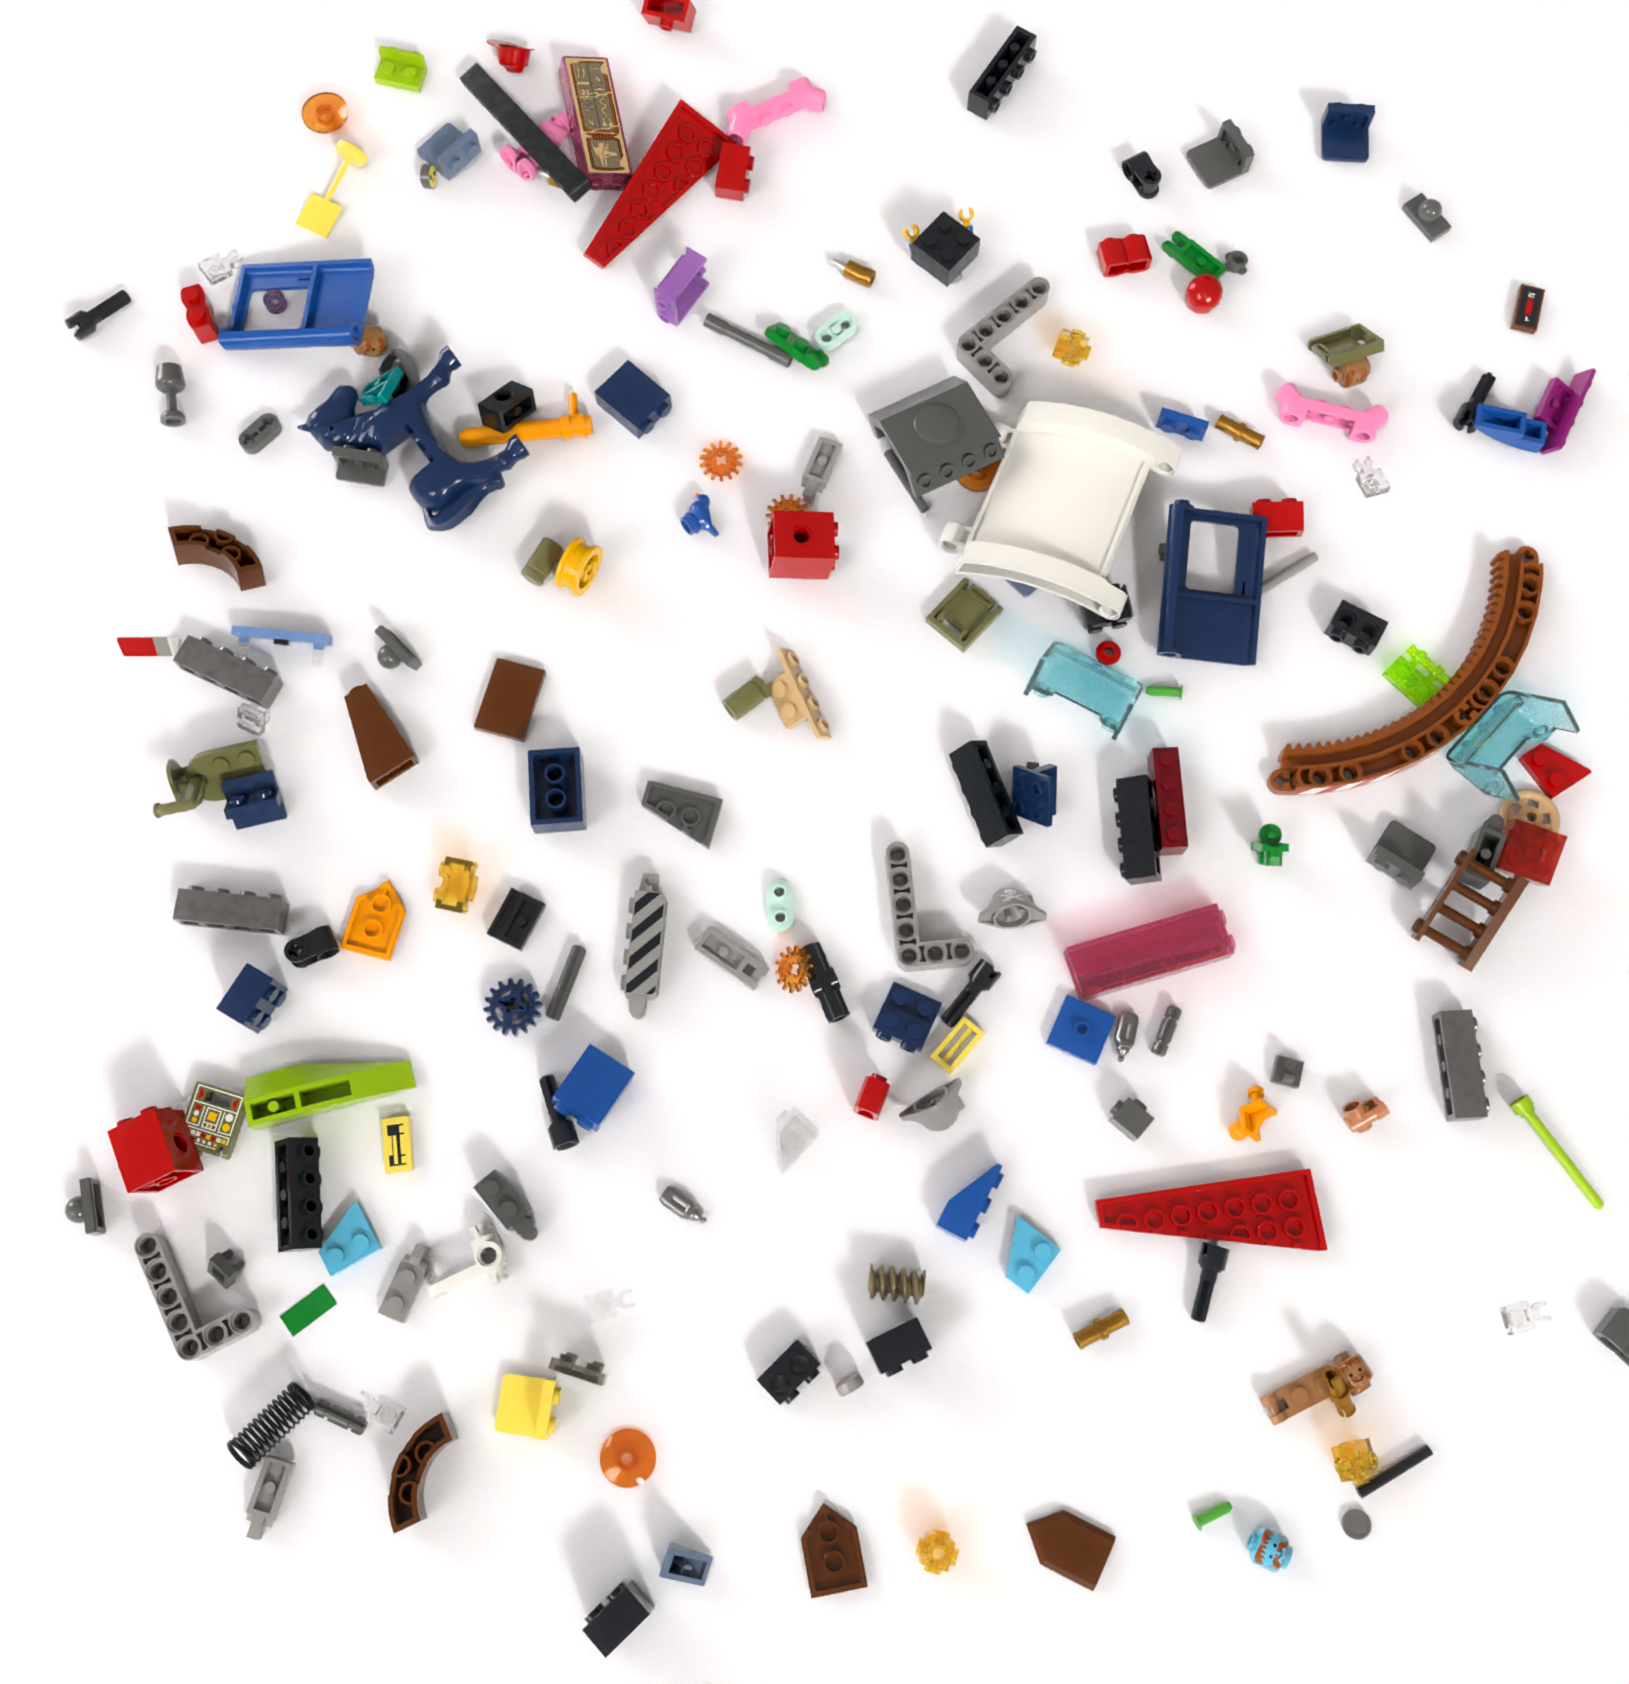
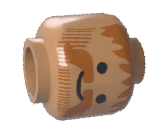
[351,324,388,357]
[1331,357,1371,388]
[1331,1351,1373,1396]

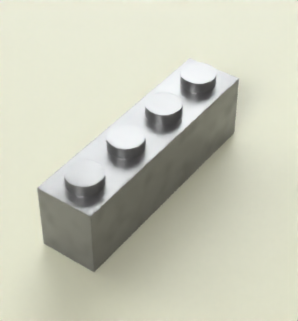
[173,635,283,710]
[172,885,290,935]
[1431,1009,1490,1122]

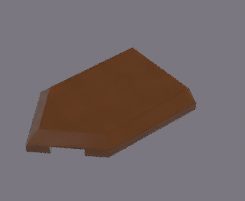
[801,1503,868,1599]
[1026,1510,1116,1591]

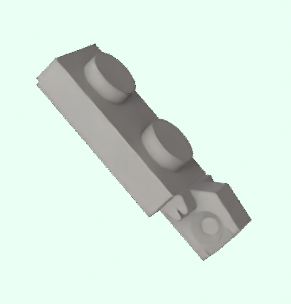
[801,436,843,504]
[378,1243,430,1323]
[246,1454,296,1540]

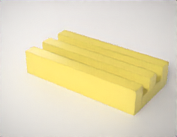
[930,1016,985,1075]

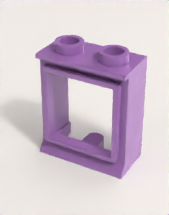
[654,247,709,327]

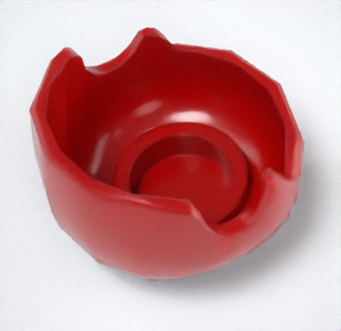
[1185,274,1223,314]

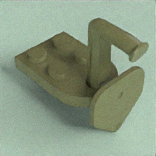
[153,739,268,818]

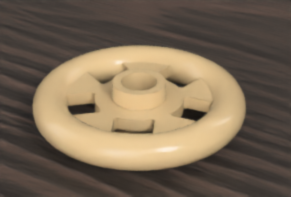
[1498,789,1560,849]

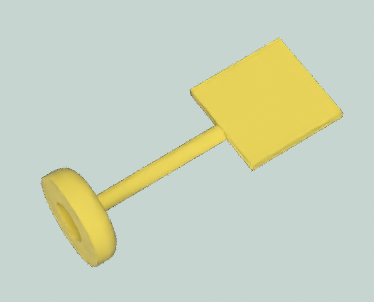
[295,140,368,238]

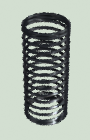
[227,1382,316,1469]

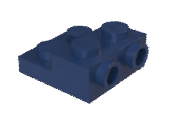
[872,982,942,1053]

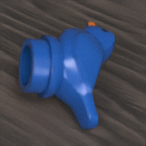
[680,493,719,537]

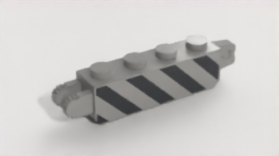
[620,873,668,1020]

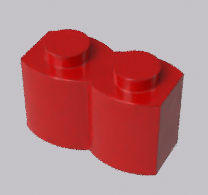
[1096,233,1152,277]
[180,284,219,344]
[853,1073,890,1121]

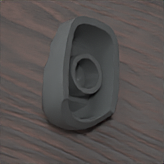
[378,349,420,398]

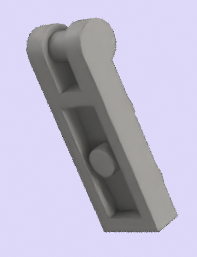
[694,926,770,991]

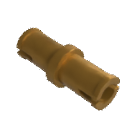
[1214,414,1266,450]
[1072,1308,1130,1350]
[1322,1367,1356,1418]

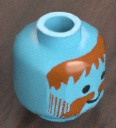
[1246,1527,1293,1572]

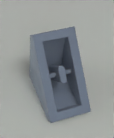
[659,1542,713,1586]

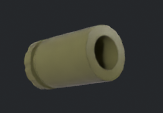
[521,537,564,586]
[721,675,771,721]

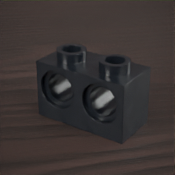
[1324,600,1389,656]
[757,1340,820,1405]

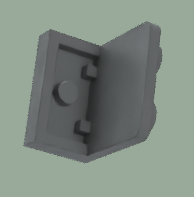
[1186,118,1255,189]
[1366,820,1436,889]

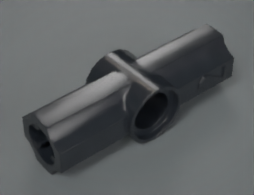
[798,942,850,1024]

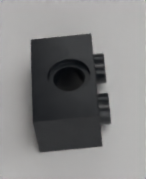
[478,380,537,434]

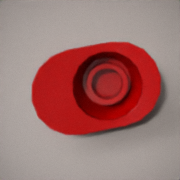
[486,40,535,73]

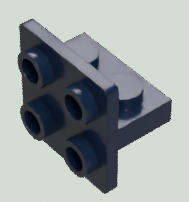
[1012,764,1057,827]
[221,770,287,830]

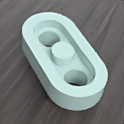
[815,311,858,351]
[766,880,794,933]

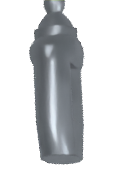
[1114,1011,1139,1062]
[659,1186,707,1224]

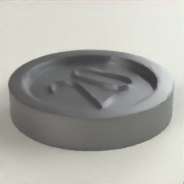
[1341,1509,1371,1540]

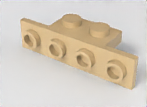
[766,647,832,740]

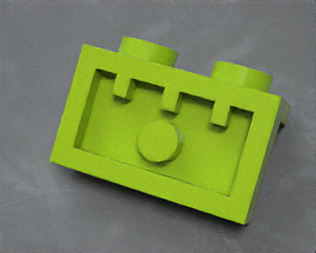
[374,46,428,93]

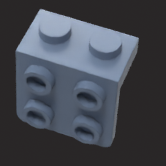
[417,123,482,181]

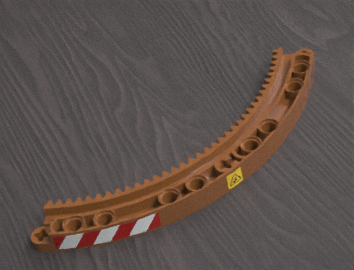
[1266,546,1543,795]

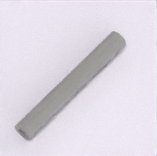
[1261,552,1318,595]

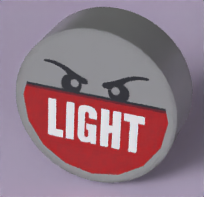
[835,1372,864,1396]

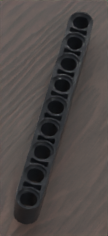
[459,62,593,203]

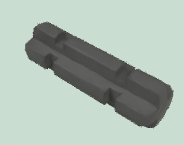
[1151,1005,1182,1057]
[314,1399,368,1435]

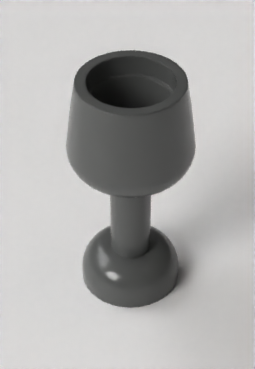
[155,362,186,427]

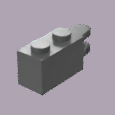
[1458,814,1507,890]
[473,1169,539,1241]

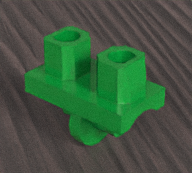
[1251,823,1289,866]

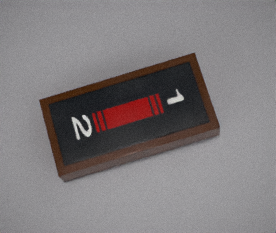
[1510,284,1545,335]

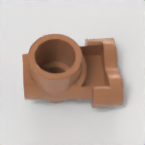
[1342,1096,1390,1133]

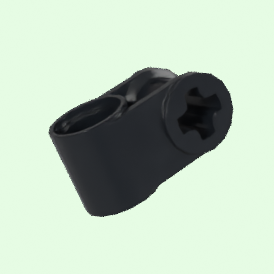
[1122,151,1162,199]
[284,925,340,968]

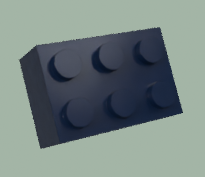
[528,747,587,834]

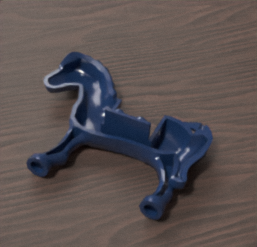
[297,345,530,531]

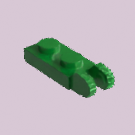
[1162,231,1227,280]
[764,322,829,371]

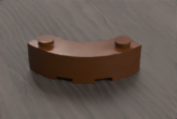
[167,525,266,591]
[388,1412,459,1534]

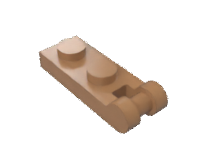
[1259,1364,1330,1426]

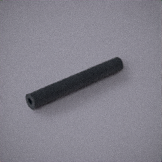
[1355,1445,1433,1499]

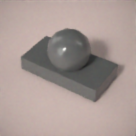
[1401,193,1452,242]
[374,625,422,671]
[65,1177,106,1236]

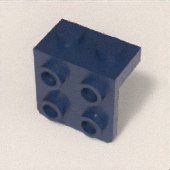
[1321,102,1375,163]

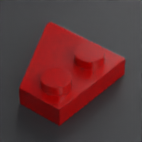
[1518,743,1592,799]

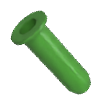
[1146,685,1183,700]
[1191,1501,1232,1531]

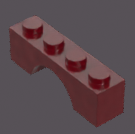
[1147,747,1188,856]

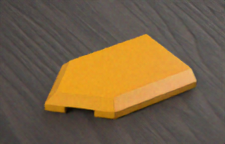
[340,880,407,961]

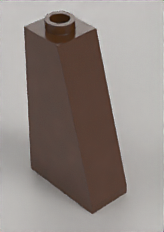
[344,683,419,790]

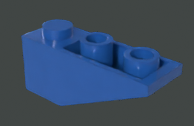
[935,1164,1004,1242]

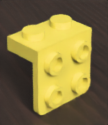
[495,1374,562,1440]

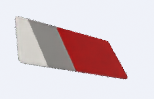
[117,637,180,656]

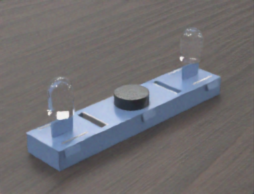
[231,625,332,667]

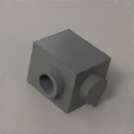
[1108,1097,1155,1142]

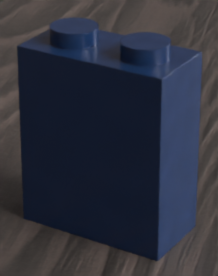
[594,360,672,439]

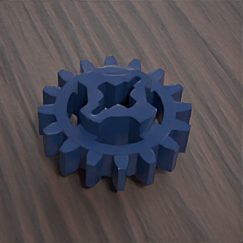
[483,978,543,1037]

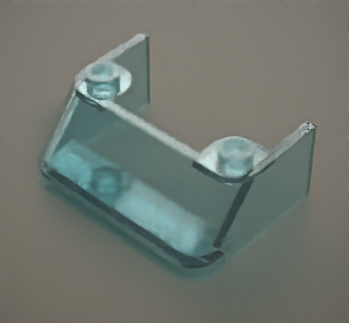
[1023,642,1144,741]
[1446,690,1580,802]

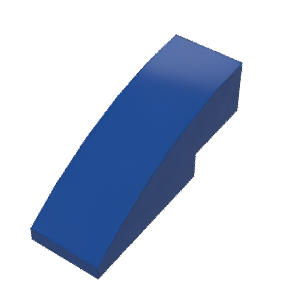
[1474,403,1547,453]

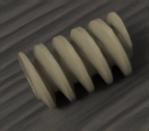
[868,1263,926,1305]

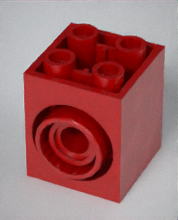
[767,510,839,579]
[107,1106,204,1193]

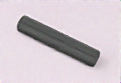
[546,945,586,1021]

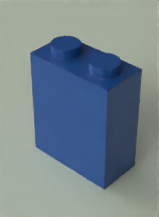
[552,1044,635,1133]

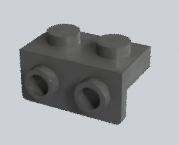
[332,445,389,487]

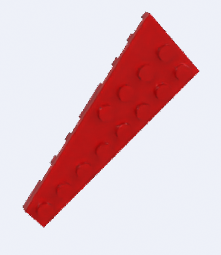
[583,99,737,269]
[1094,1169,1328,1251]

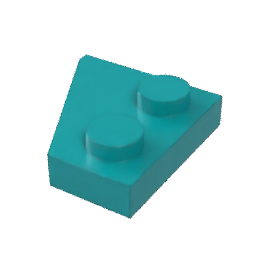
[358,366,404,406]

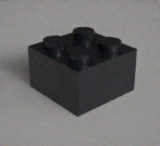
[911,211,980,287]
[865,1317,932,1377]
[582,1580,655,1658]

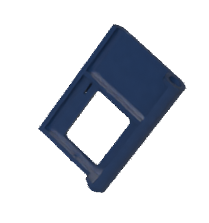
[1156,499,1268,666]

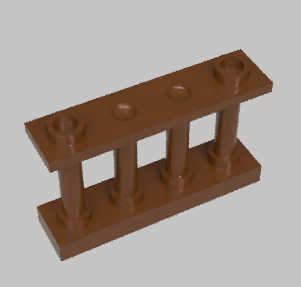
[1411,847,1530,972]

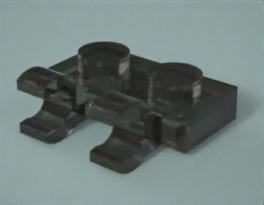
[548,1352,609,1386]

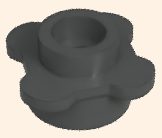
[1224,250,1248,275]

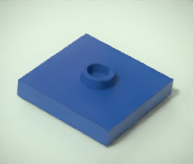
[1046,995,1116,1066]

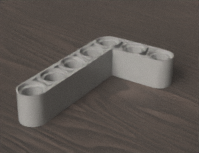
[956,277,1050,397]
[885,841,974,972]
[134,1233,262,1361]

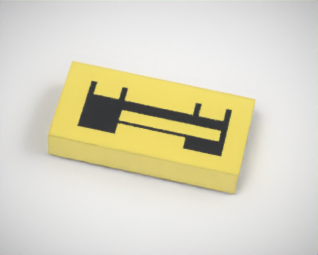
[381,1116,414,1174]

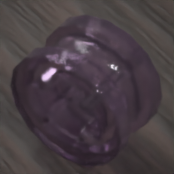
[263,289,288,314]

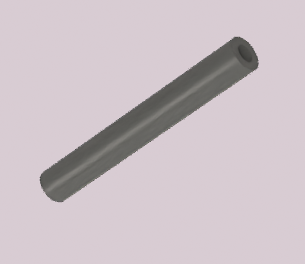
[884,449,929,513]

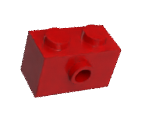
[641,0,697,33]
[715,142,755,202]
[1250,498,1304,538]

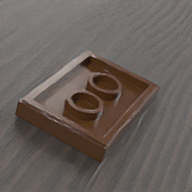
[474,658,546,742]

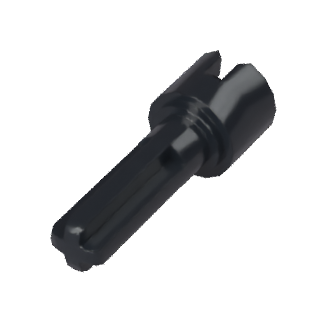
[64,290,131,341]
[1453,372,1496,434]
[941,958,1002,1028]
[539,1074,579,1151]
[1191,1242,1230,1323]

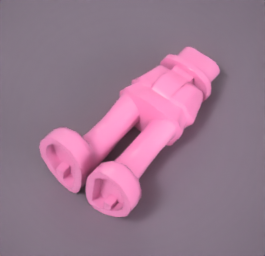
[499,111,576,181]

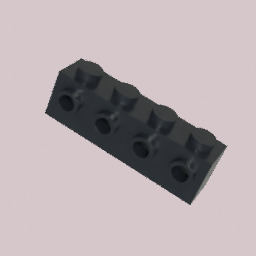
[967,25,1037,120]
[949,740,1024,848]
[1113,774,1162,885]
[274,1137,324,1253]

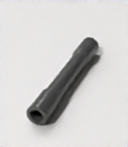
[703,313,793,368]

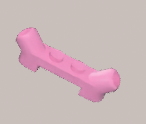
[726,77,827,145]
[1274,383,1388,443]

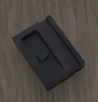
[487,888,546,952]

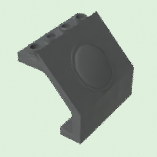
[868,376,1005,497]

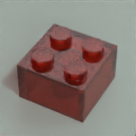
[1495,819,1568,886]

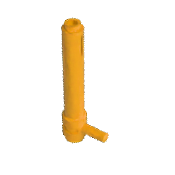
[459,392,593,447]

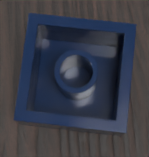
[216,963,288,1034]

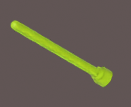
[1509,1094,1604,1210]

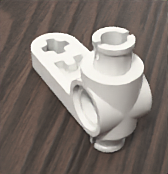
[427,1222,509,1299]

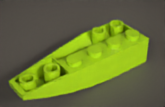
[243,1061,417,1131]

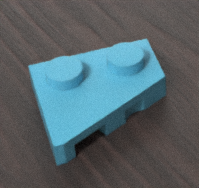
[318,1201,382,1277]
[1005,1216,1061,1294]

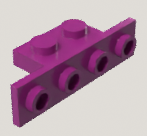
[1533,368,1596,455]

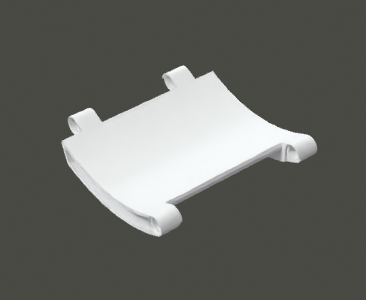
[938,401,1183,620]

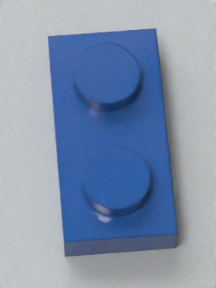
[1155,407,1209,441]

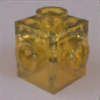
[1052,328,1092,367]
[1331,1438,1380,1486]
[915,1529,959,1575]

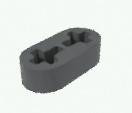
[238,413,282,455]

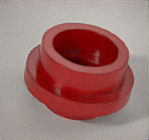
[1095,641,1121,666]

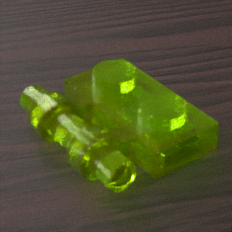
[1382,644,1451,707]

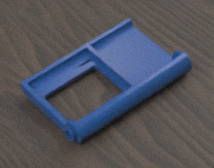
[218,258,375,351]

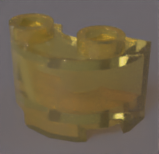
[433,856,478,914]

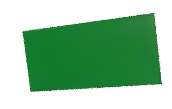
[279,1284,337,1337]

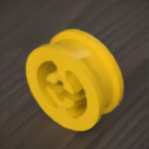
[555,537,603,597]

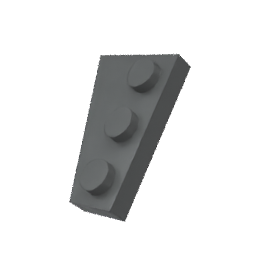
[641,780,723,850]

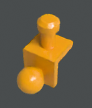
[1228,1086,1278,1142]

